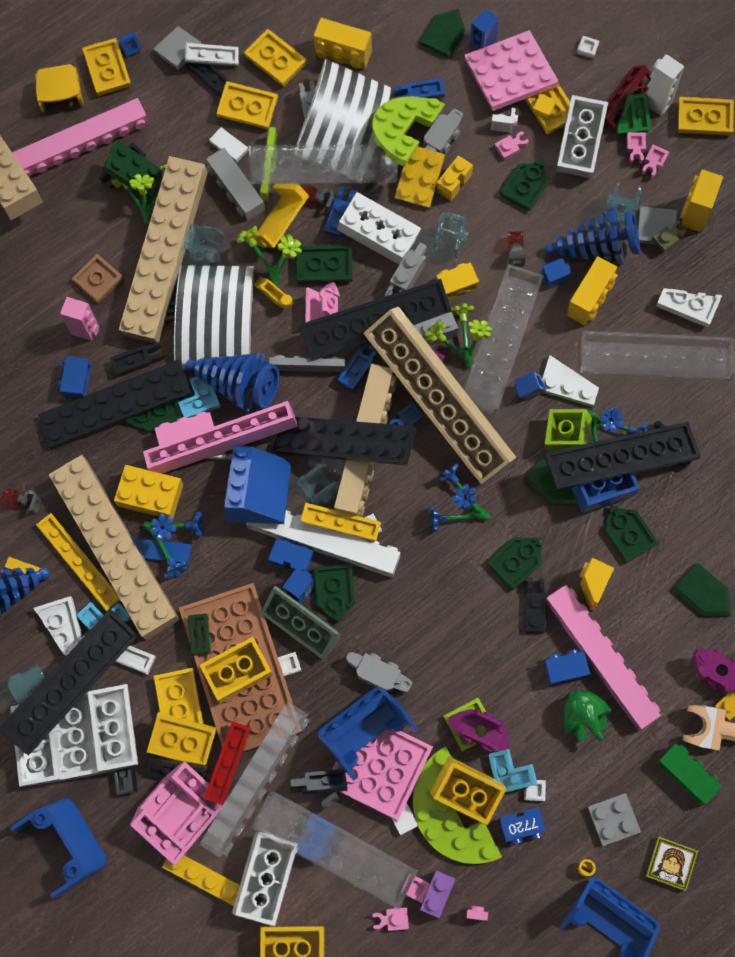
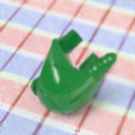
[564,690,611,742]

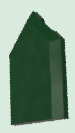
[418,9,466,58]
[499,159,549,211]
[125,401,184,432]
[523,457,578,505]
[605,505,659,563]
[486,537,542,591]
[673,563,731,617]
[313,564,356,623]

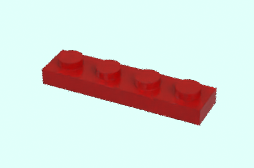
[204,721,252,806]

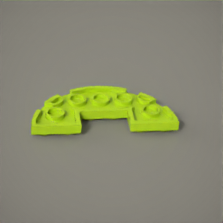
[371,96,445,167]
[413,747,502,864]

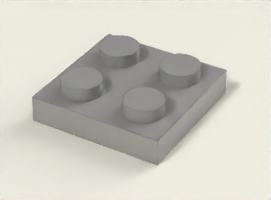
[587,793,641,846]

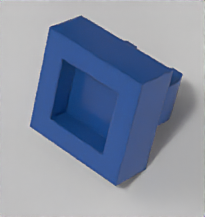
[118,32,142,57]

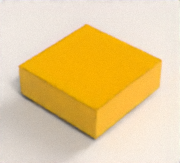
[532,94,557,118]

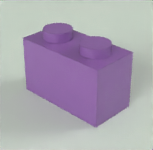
[420,870,455,919]

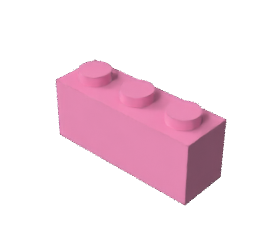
[60,297,99,341]
[155,412,214,446]

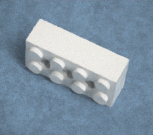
[556,95,608,178]
[337,192,421,265]
[232,832,298,926]

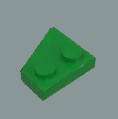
[616,93,651,134]

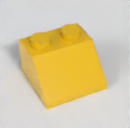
[579,558,614,611]

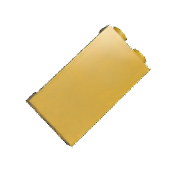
[242,182,309,248]

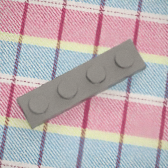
[269,355,345,372]

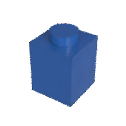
[541,258,571,289]
[514,371,546,400]

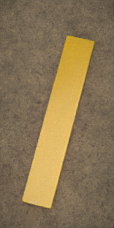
[36,513,121,611]

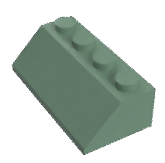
[261,586,342,660]

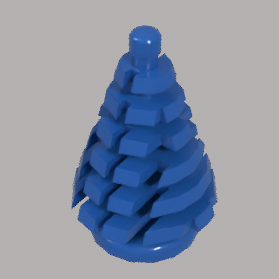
[545,206,640,265]
[185,353,279,412]
[0,567,50,617]

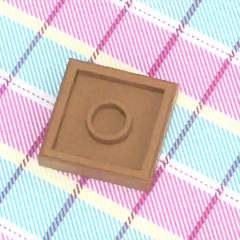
[71,254,124,304]

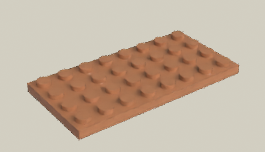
[179,583,302,753]

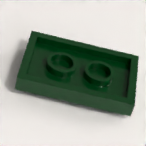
[102,140,162,200]
[297,245,353,283]

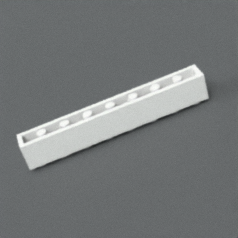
[246,511,400,578]

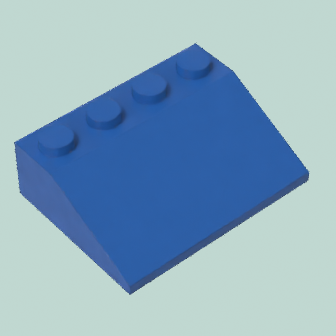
[224,446,292,524]

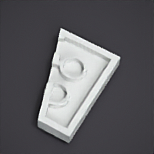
[656,288,722,328]
[542,355,599,407]
[34,596,83,655]

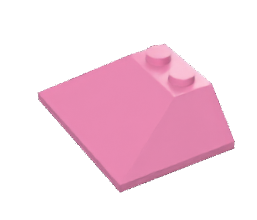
[130,762,228,866]

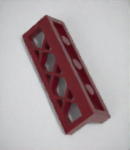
[604,65,652,133]

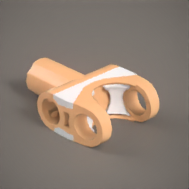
[682,705,735,750]

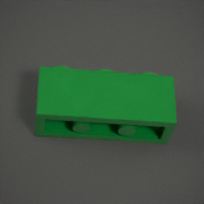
[656,743,721,806]

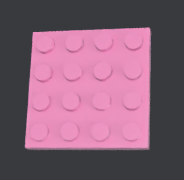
[464,30,559,111]
[332,729,433,821]

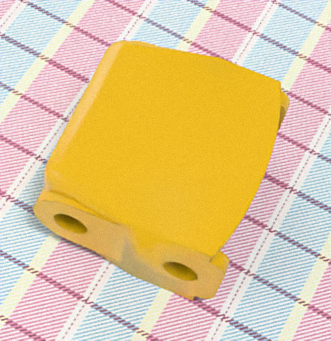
[35,64,84,112]

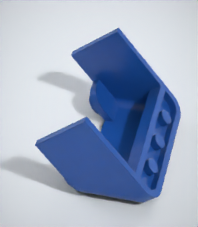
[318,687,419,781]
[10,798,107,899]
[559,878,660,957]

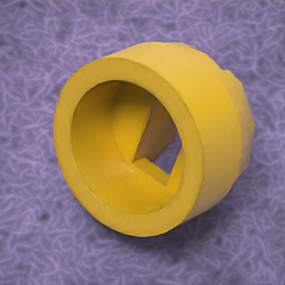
[578,859,596,877]

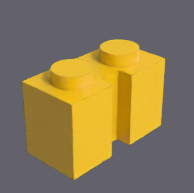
[436,155,473,201]
[436,262,479,300]

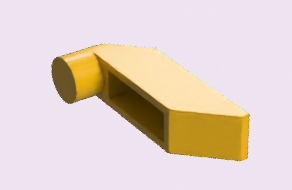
[253,277,293,309]

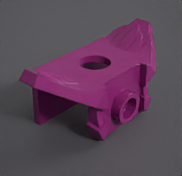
[692,648,735,694]
[448,709,510,753]

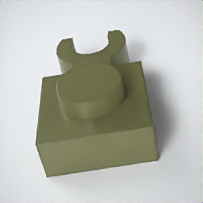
[652,221,686,252]

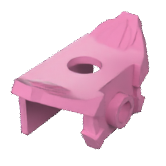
[305,281,340,322]

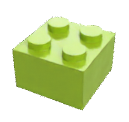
[545,409,592,452]

